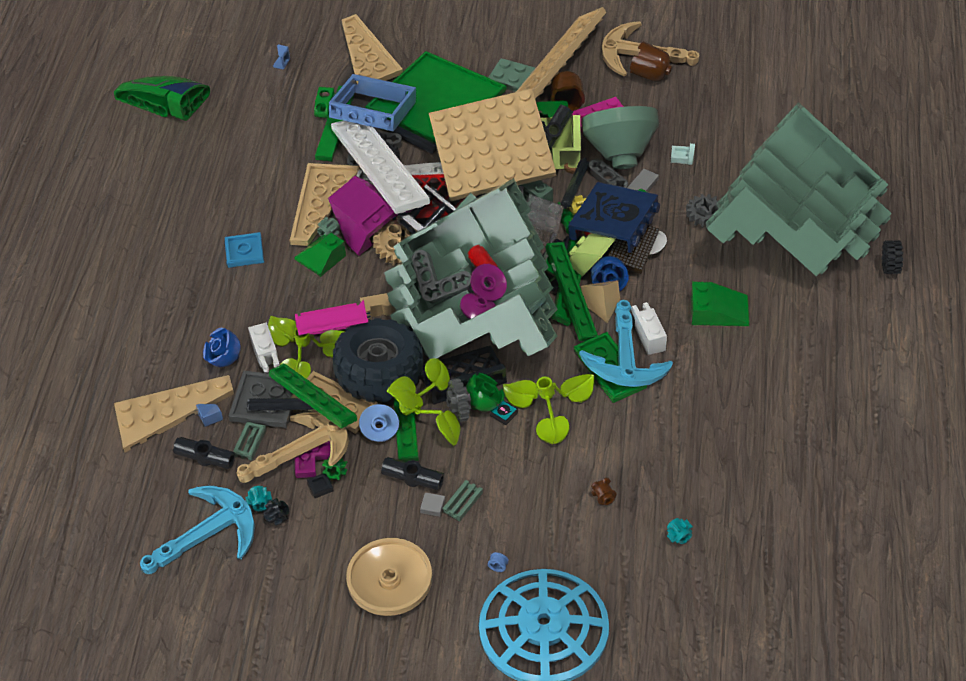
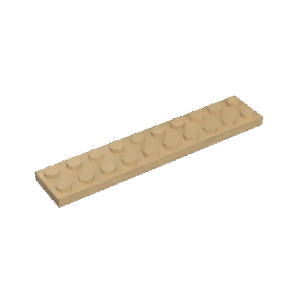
[516,7,606,100]

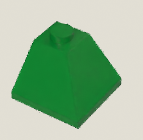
[294,233,346,277]

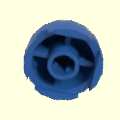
[591,256,629,291]
[203,328,241,367]

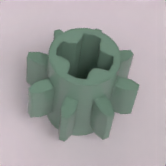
[317,217,340,236]

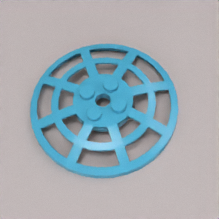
[479,569,609,681]

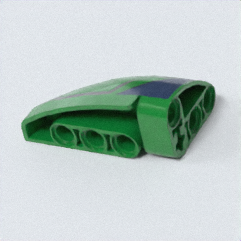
[114,76,210,121]

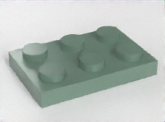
[488,58,535,92]

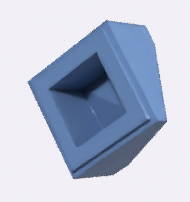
[273,44,290,69]
[196,404,223,427]

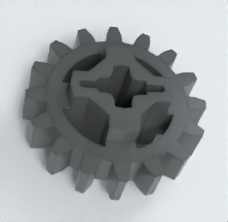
[686,194,719,228]
[446,378,471,422]

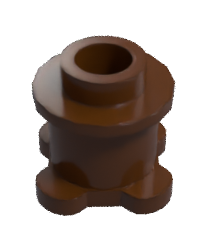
[591,478,617,505]

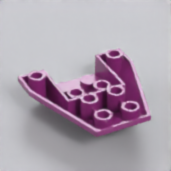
[328,176,413,256]

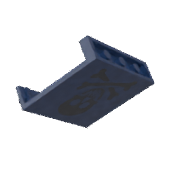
[568,182,660,253]

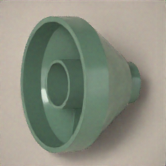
[581,106,659,169]

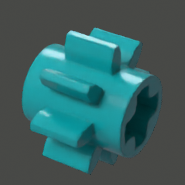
[245,486,272,511]
[667,518,693,544]

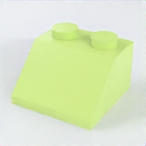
[568,233,616,276]

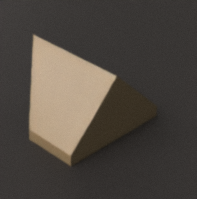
[581,280,620,323]

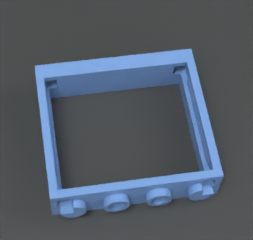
[329,74,416,131]

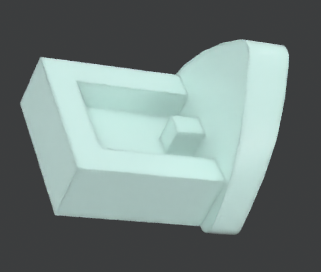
[671,143,695,165]

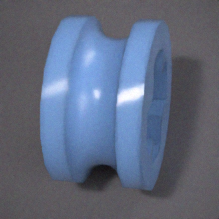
[488,552,509,572]

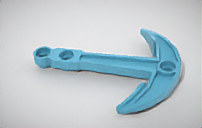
[579,300,673,387]
[140,486,255,574]

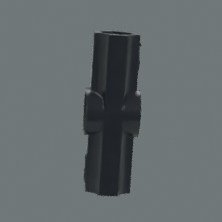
[544,104,573,150]
[173,437,236,469]
[381,457,444,490]

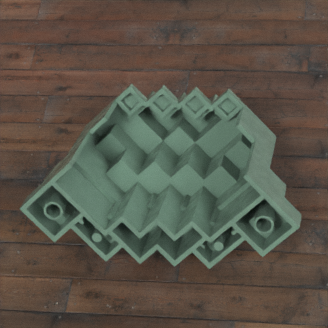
[705,102,892,276]
[384,178,558,359]

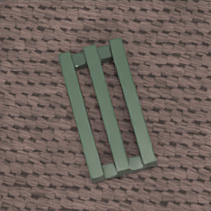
[233,422,266,461]
[443,480,483,521]

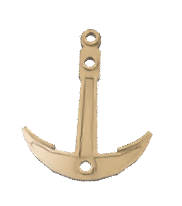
[602,22,699,76]
[236,412,349,483]

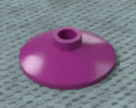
[470,264,507,301]
[460,293,496,319]

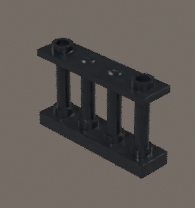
[397,184,456,234]

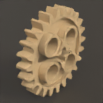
[373,218,419,266]

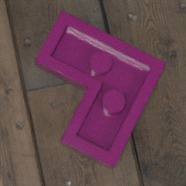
[295,441,331,478]

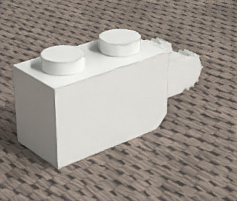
[631,302,667,355]
[248,322,279,373]

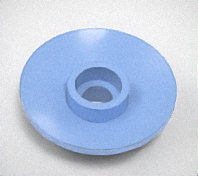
[359,404,399,442]

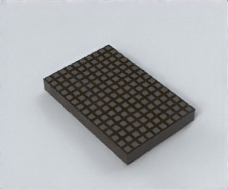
[608,225,659,274]

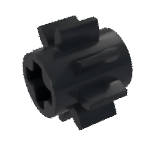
[264,498,289,526]

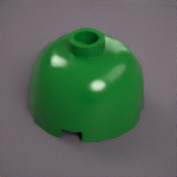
[466,373,505,412]

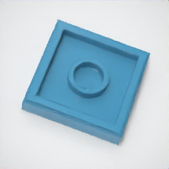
[225,232,264,268]

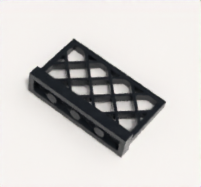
[421,345,507,405]

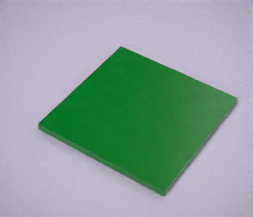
[365,51,507,144]

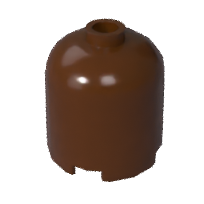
[630,41,672,82]
[551,71,585,111]

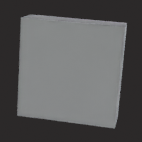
[420,493,445,517]

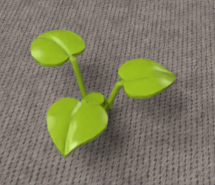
[268,316,343,379]
[387,358,460,446]
[503,374,594,444]

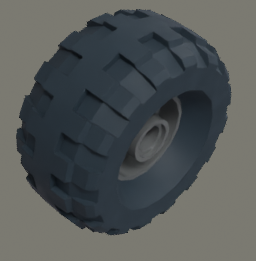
[333,318,423,403]

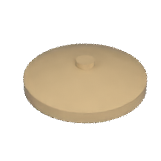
[346,538,432,616]

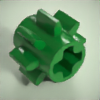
[322,456,348,480]

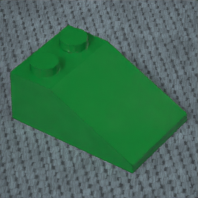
[691,282,749,326]

